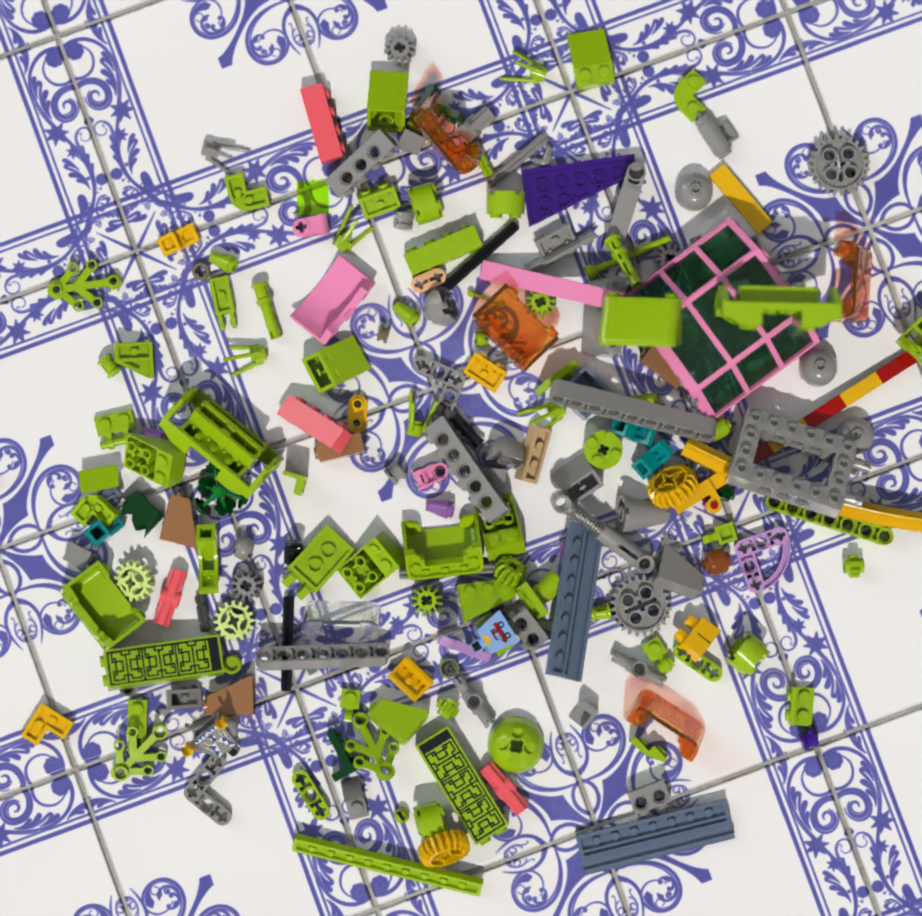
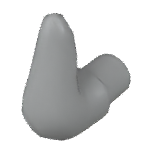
[529,147,553,167]

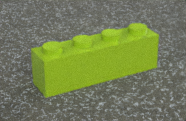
[404,224,483,278]

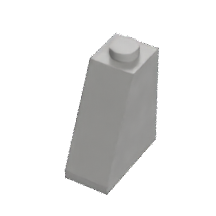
[651,544,704,599]

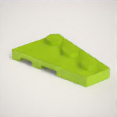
[456,579,516,624]

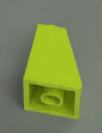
[367,70,408,132]

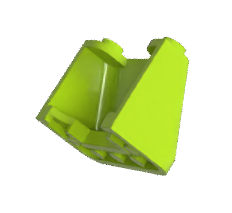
[599,292,683,347]
[401,513,484,580]
[60,560,146,650]

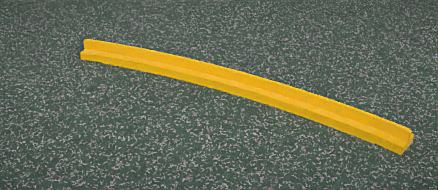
[680,438,922,533]

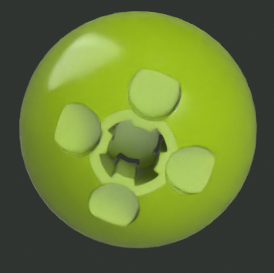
[487,716,544,773]

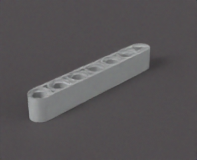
[256,642,390,671]

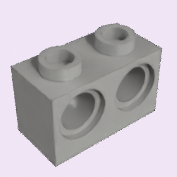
[508,608,550,653]
[626,779,672,817]

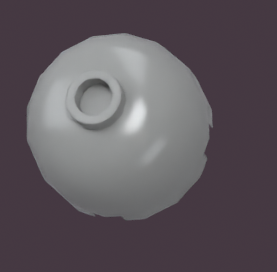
[675,173,713,212]
[423,287,459,326]
[799,348,837,387]
[835,417,874,455]
[486,435,525,470]

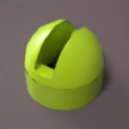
[474,331,489,347]
[394,807,409,823]

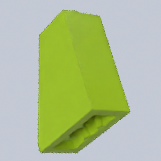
[368,698,430,747]

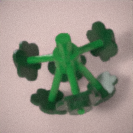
[194,462,249,516]

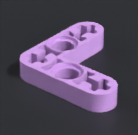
[437,634,492,663]

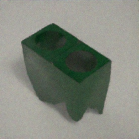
[116,490,164,538]

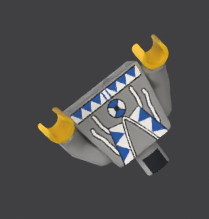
[180,711,240,757]

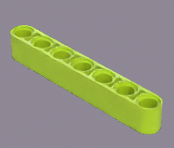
[764,496,894,545]

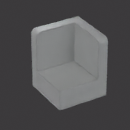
[397,129,426,155]
[62,542,94,569]
[569,699,599,730]

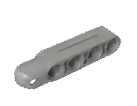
[602,162,646,253]

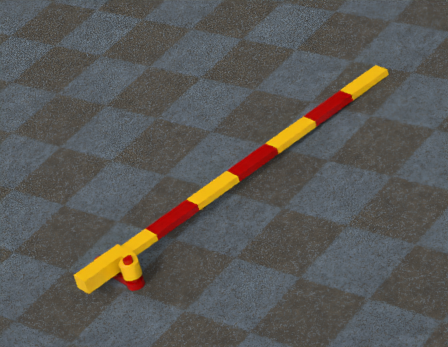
[672,343,922,515]

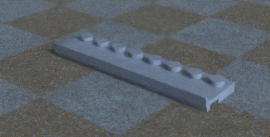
[545,522,602,682]
[575,798,735,875]

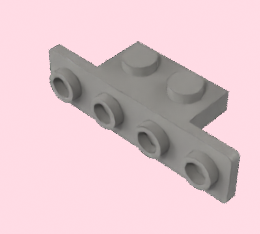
[525,222,597,272]

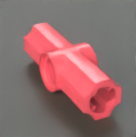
[153,567,188,627]
[479,761,529,816]

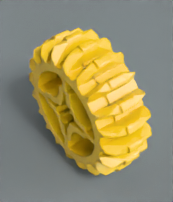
[647,463,699,510]
[418,830,470,868]

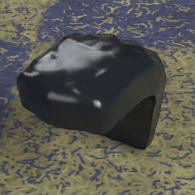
[284,540,303,565]

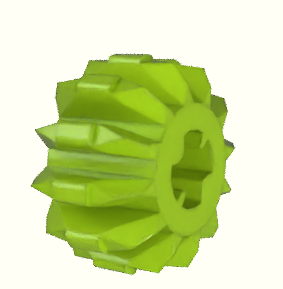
[524,291,557,319]
[494,555,527,588]
[411,584,443,617]

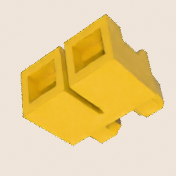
[673,614,721,663]

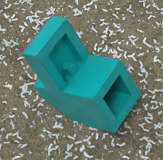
[609,419,657,447]
[631,438,675,480]
[83,517,125,548]

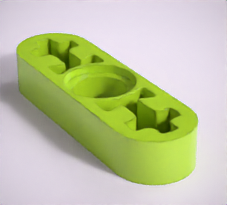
[673,643,722,682]
[292,769,330,820]

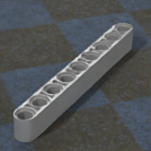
[549,379,717,443]

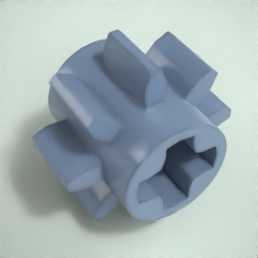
[98,487,122,506]

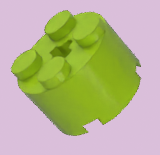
[407,182,443,226]
[486,190,525,218]
[583,430,623,470]
[724,631,769,675]
[413,801,449,842]

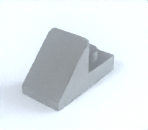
[166,688,202,710]
[341,778,369,820]

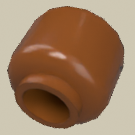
[701,548,731,576]

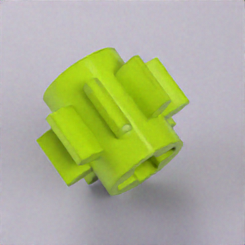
[843,554,865,578]
[436,696,460,720]

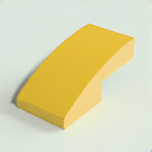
[157,223,202,257]

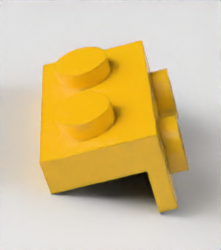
[463,352,507,393]
[387,656,434,703]

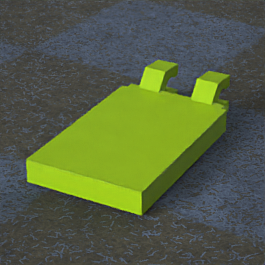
[281,524,355,600]

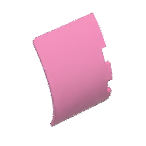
[290,255,376,345]

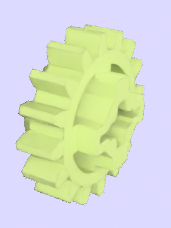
[114,560,155,602]
[213,600,256,642]

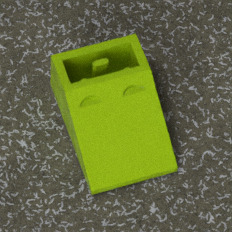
[302,335,371,395]
[123,433,186,489]
[475,493,526,561]
[337,531,405,599]

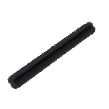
[444,221,519,290]
[281,596,294,691]

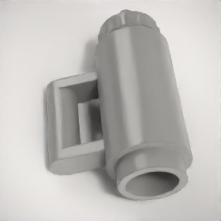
[695,112,739,160]

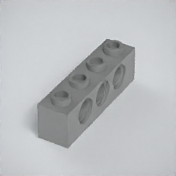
[324,129,398,198]

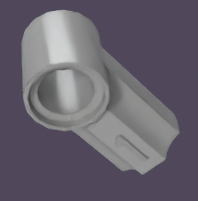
[457,106,496,144]

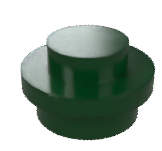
[717,485,735,502]

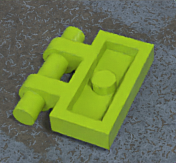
[94,409,137,450]

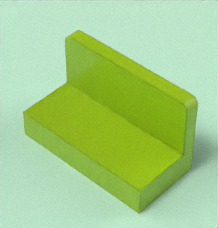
[78,465,121,493]
[283,471,308,497]

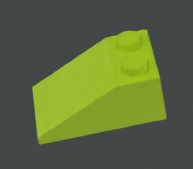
[567,29,615,91]

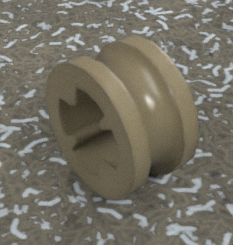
[192,263,211,281]
[377,325,391,343]

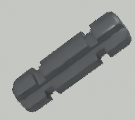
[195,594,211,632]

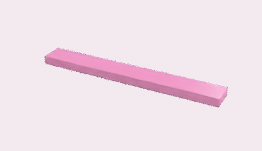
[479,260,627,308]

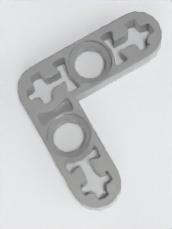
[413,356,465,420]
[184,755,232,826]

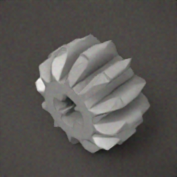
[384,33,416,66]
[653,243,686,276]
[231,570,263,602]

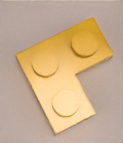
[21,702,75,746]

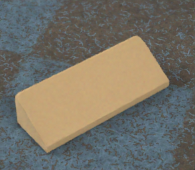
[515,424,552,484]

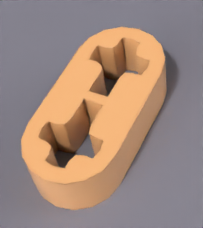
[411,268,446,294]

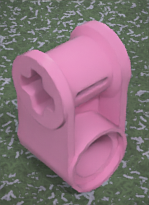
[293,214,330,238]
[411,462,449,491]

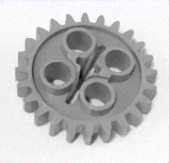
[808,134,870,196]
[609,575,672,637]

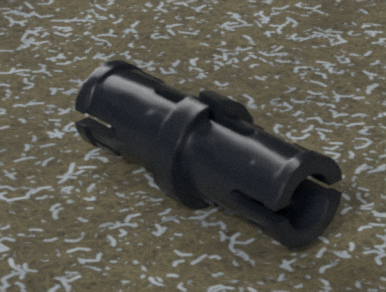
[450,412,484,449]

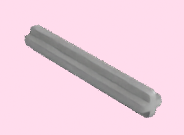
[486,133,548,188]

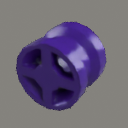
[798,728,819,751]

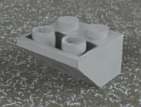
[550,454,604,504]

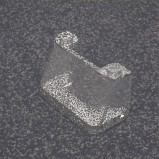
[301,600,381,641]

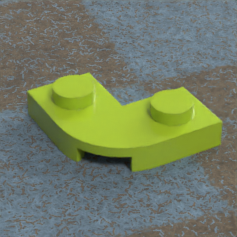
[674,69,706,123]
[224,173,271,211]
[71,494,120,528]

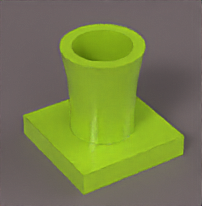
[515,570,560,621]

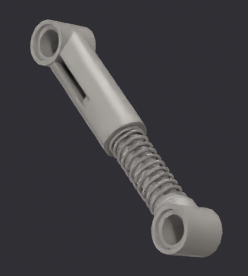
[550,490,655,574]

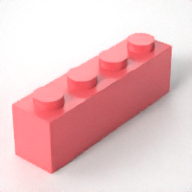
[300,83,346,165]
[277,395,352,454]

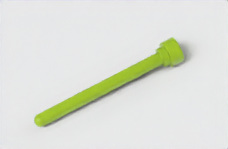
[584,235,671,281]

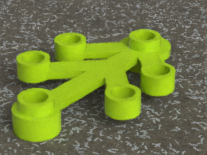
[47,259,122,312]
[344,712,400,781]
[111,723,168,781]

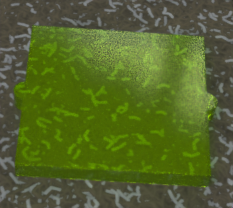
[297,180,329,216]

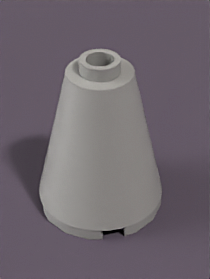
[615,495,670,533]

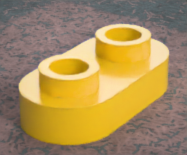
[347,395,368,433]

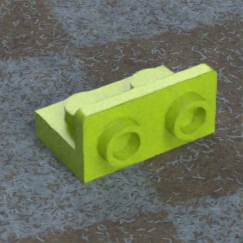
[356,181,401,220]
[785,686,814,726]

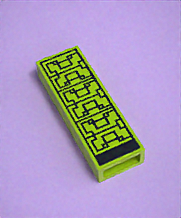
[100,634,224,691]
[415,725,509,846]

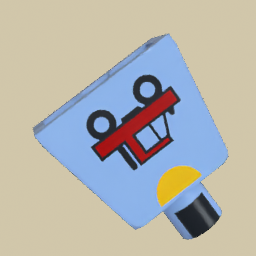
[469,610,519,655]

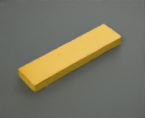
[709,164,773,235]

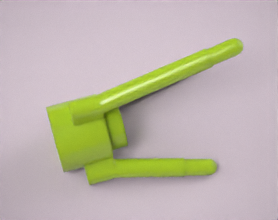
[499,50,548,84]
[332,205,374,252]
[223,344,267,377]
[406,390,439,437]
[516,402,566,428]

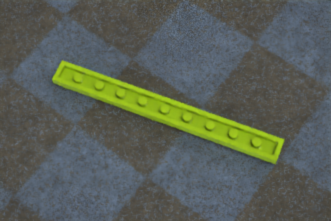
[292,833,484,897]

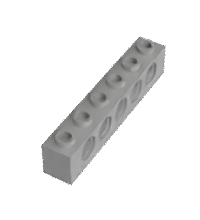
[424,415,511,524]

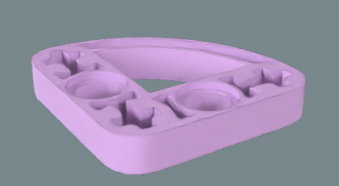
[734,527,791,593]

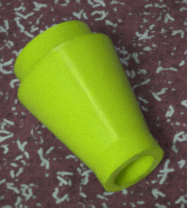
[209,252,239,273]
[392,301,421,327]

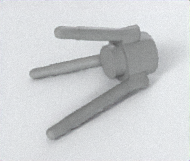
[201,141,251,176]

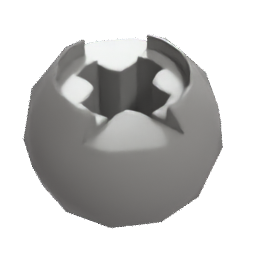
[232,536,255,560]

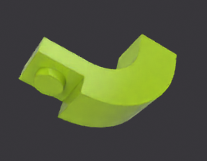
[196,524,220,594]

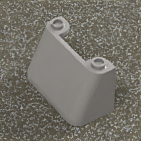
[581,276,626,358]

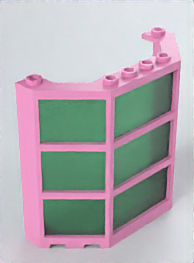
[626,217,820,419]

